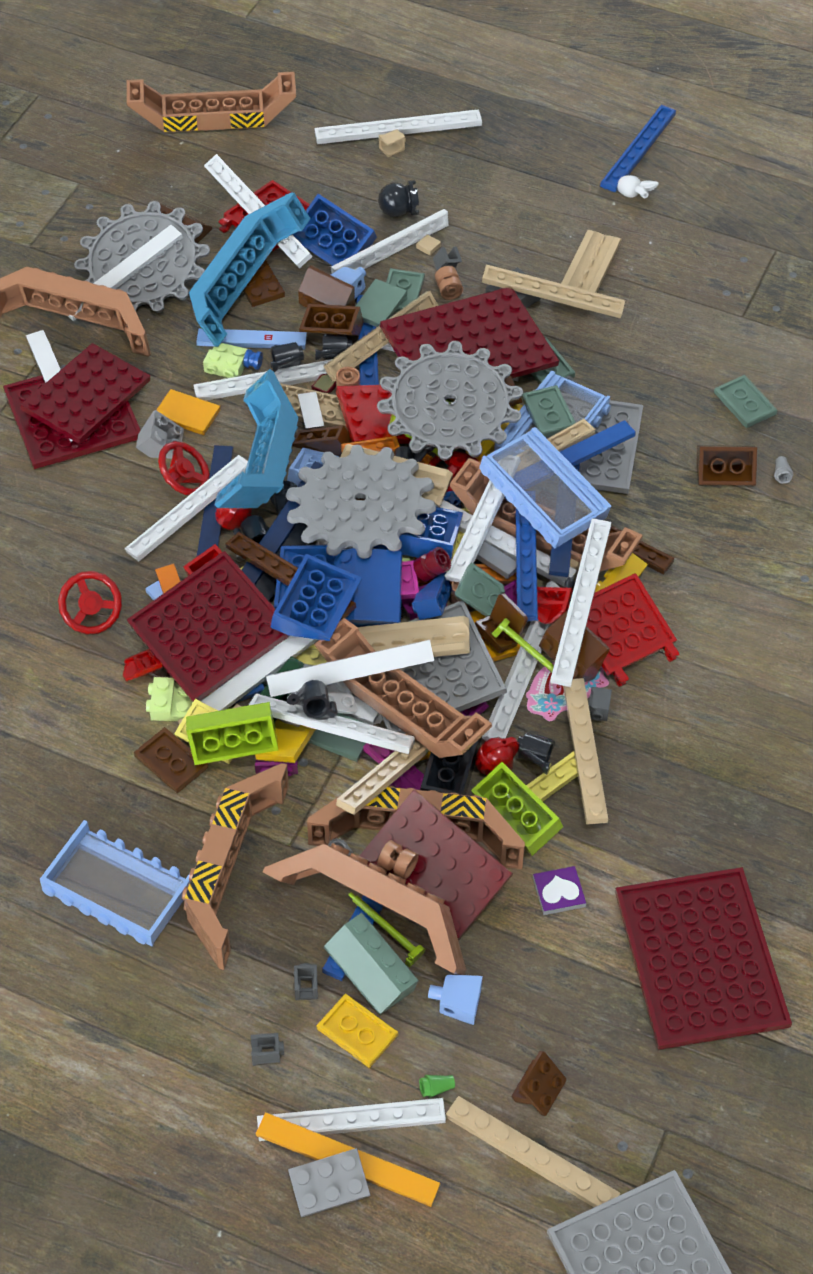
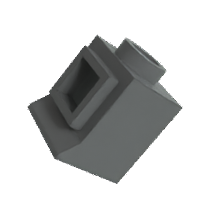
[433,246,462,271]
[589,687,612,721]
[294,963,318,1000]
[251,1033,284,1066]

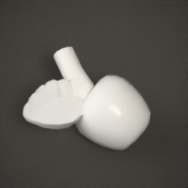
[617,175,659,198]

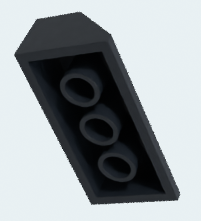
[420,738,481,795]

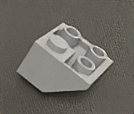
[136,410,184,459]

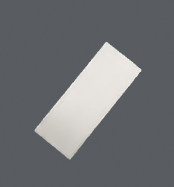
[298,392,324,428]

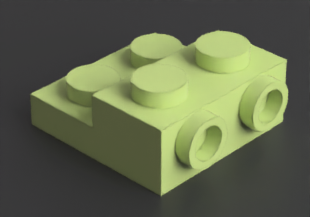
[203,343,247,378]
[146,677,193,721]

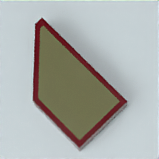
[311,373,337,394]

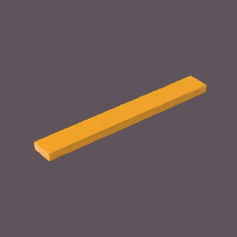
[256,1112,440,1207]

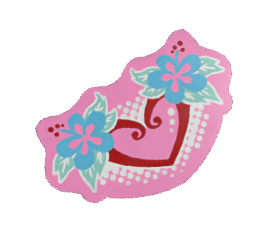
[526,662,609,721]

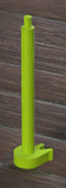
[492,618,554,673]
[349,892,425,967]

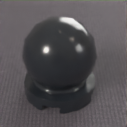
[378,180,419,217]

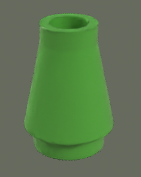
[419,1075,455,1098]

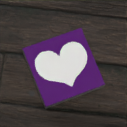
[533,866,586,915]

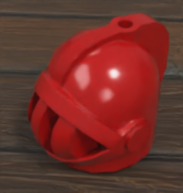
[215,508,252,530]
[475,737,519,775]

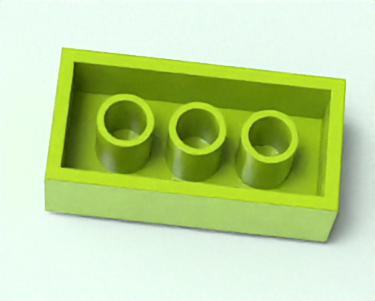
[186,702,278,765]
[471,762,563,856]

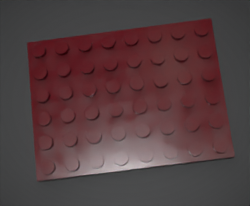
[380,288,559,379]
[615,867,792,1050]

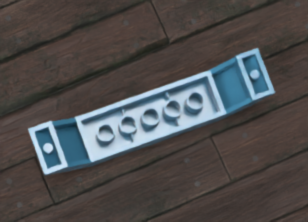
[189,192,310,347]
[214,369,299,508]

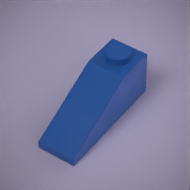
[412,572,451,620]

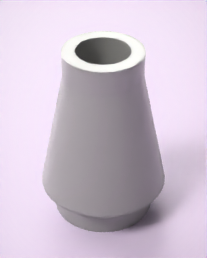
[774,456,793,484]

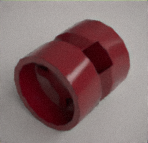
[413,547,451,582]

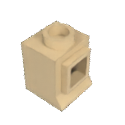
[379,129,406,157]

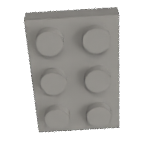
[288,1148,371,1217]

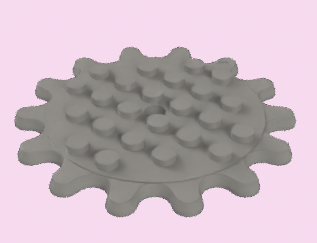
[74,201,210,313]
[377,341,523,461]
[286,445,436,559]

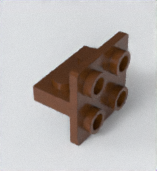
[511,1051,566,1116]

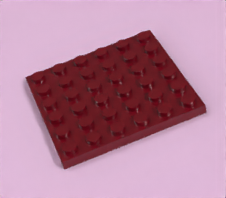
[3,375,141,469]
[127,551,289,702]

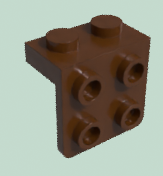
[475,593,528,653]

